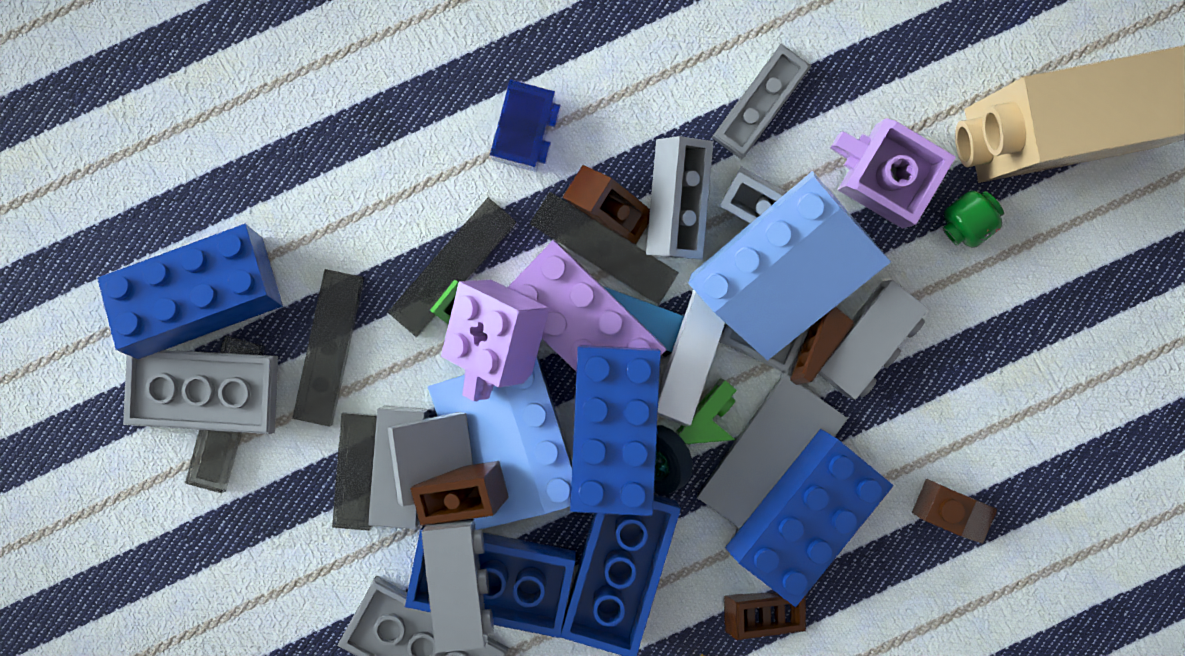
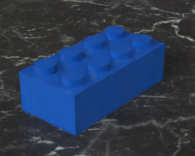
[97,223,283,360]
[570,345,661,516]
[725,429,894,607]
[560,494,681,656]
[405,525,576,638]

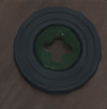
[654,425,693,495]

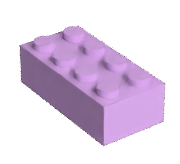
[508,240,667,372]

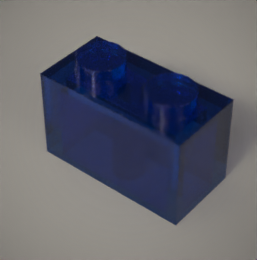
[490,80,561,172]

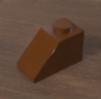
[562,165,650,245]
[410,461,509,525]
[912,478,998,544]

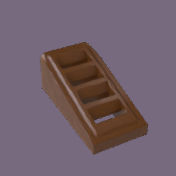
[790,307,854,385]
[724,593,806,640]

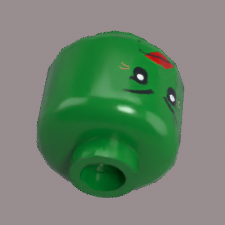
[943,190,1004,248]

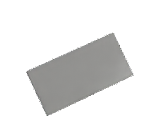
[123,350,278,434]
[696,374,848,528]
[337,576,509,656]

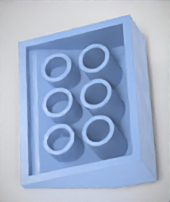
[688,171,891,361]
[428,354,572,530]

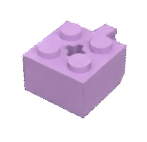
[830,118,956,229]
[441,280,550,401]

